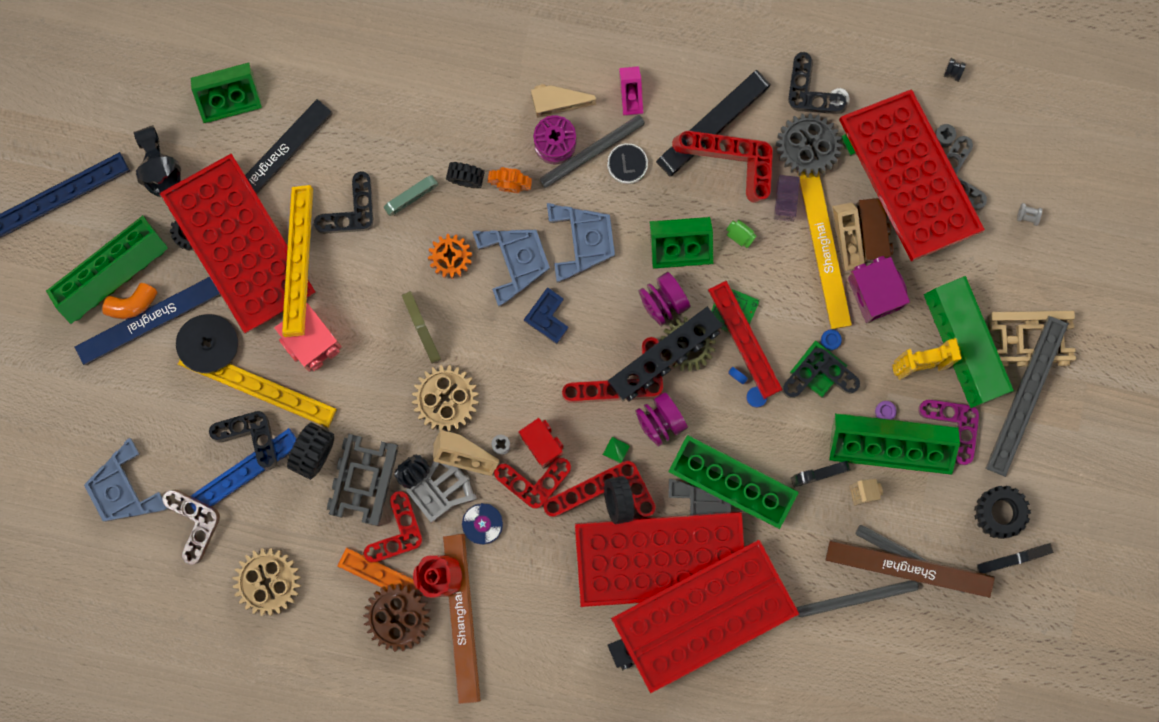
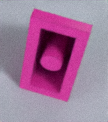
[619,66,643,115]

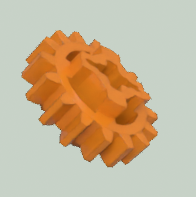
[487,167,532,194]
[428,234,472,279]

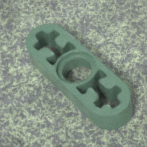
[383,175,438,216]

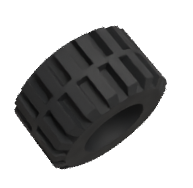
[287,422,334,480]
[974,486,1031,539]

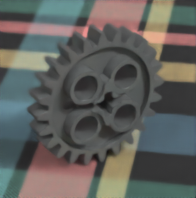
[776,113,842,178]

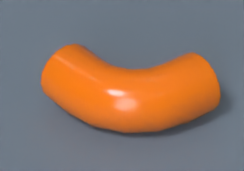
[102,283,158,319]

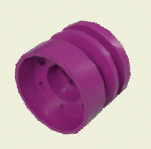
[533,115,576,165]
[638,272,691,327]
[635,392,688,447]

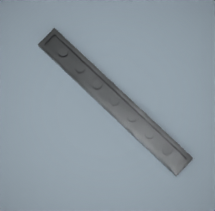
[985,316,1069,477]

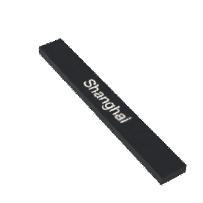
[245,99,333,194]

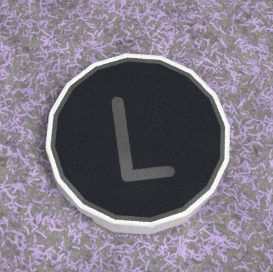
[607,143,648,184]

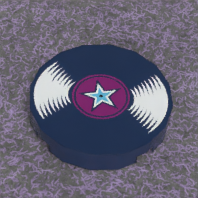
[462,503,503,545]

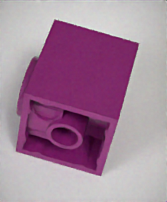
[847,256,910,323]

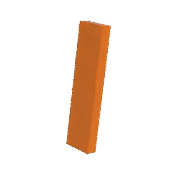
[337,548,418,595]

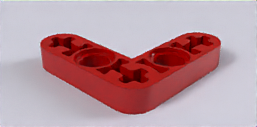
[494,458,571,509]
[363,491,422,563]

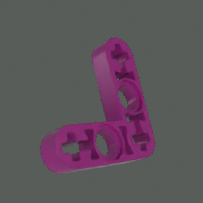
[918,400,979,465]

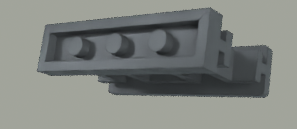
[327,434,399,527]

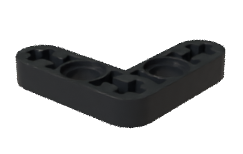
[788,52,848,114]
[314,171,374,234]
[783,348,860,398]
[209,411,277,470]
[791,461,851,488]
[977,543,1054,574]

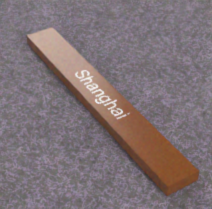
[443,534,481,704]

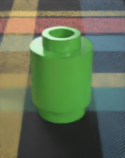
[726,219,757,248]

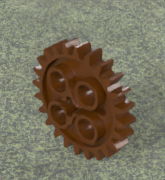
[363,583,432,652]

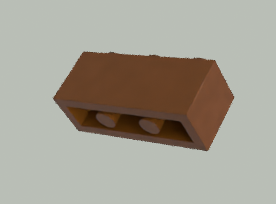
[856,198,894,264]

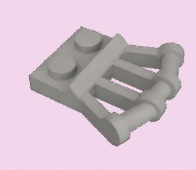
[406,462,477,523]

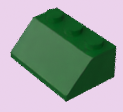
[190,62,262,124]
[649,217,714,269]

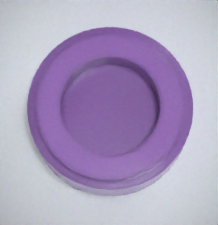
[875,401,896,420]

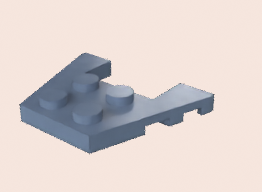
[547,203,615,283]
[472,230,550,307]
[84,438,169,522]

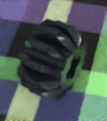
[394,454,430,489]

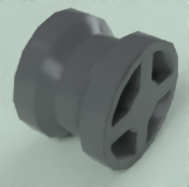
[935,124,956,147]

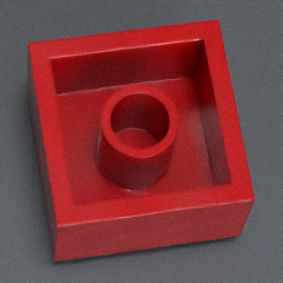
[518,417,564,469]

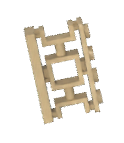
[988,311,1076,367]

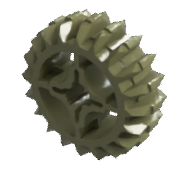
[661,316,716,372]

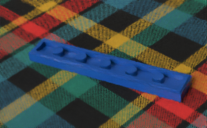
[189,428,297,516]

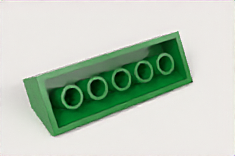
[46,215,168,324]
[923,276,1014,408]
[829,413,960,475]
[668,434,799,529]

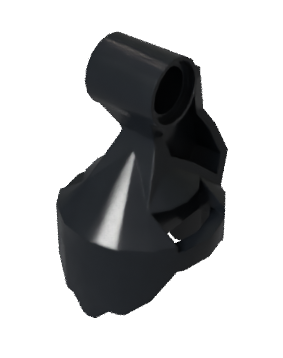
[133,125,181,197]

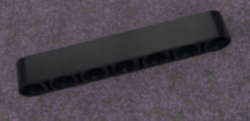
[656,70,771,177]

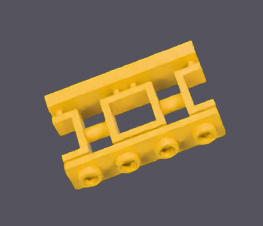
[892,338,961,380]

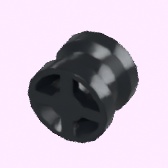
[943,58,966,82]

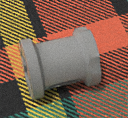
[1017,203,1042,226]
[491,435,510,455]

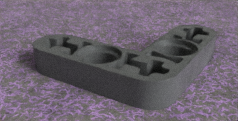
[946,136,987,210]

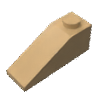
[531,84,596,118]
[832,202,864,271]
[433,430,499,476]
[849,479,883,506]

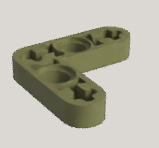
[402,291,441,364]

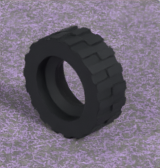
[604,476,635,524]

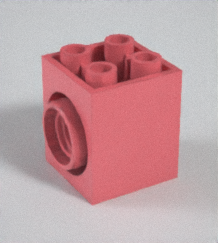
[274,303,342,372]

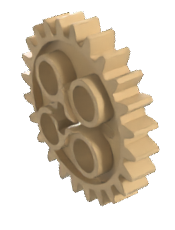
[412,365,479,432]
[233,548,301,616]

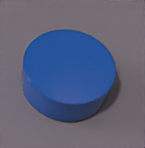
[821,329,842,351]
[728,366,748,384]
[746,387,767,408]

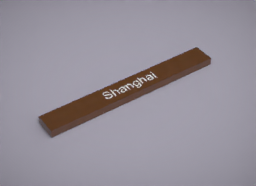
[825,540,995,598]

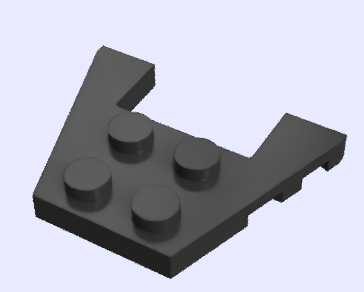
[668,478,731,515]

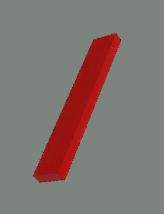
[708,280,783,399]

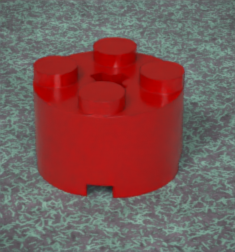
[413,555,462,598]

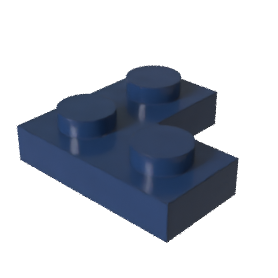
[523,287,569,344]

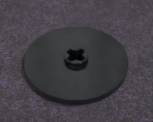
[176,314,238,373]

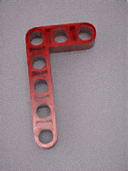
[672,131,773,203]
[562,337,663,403]
[544,461,655,518]

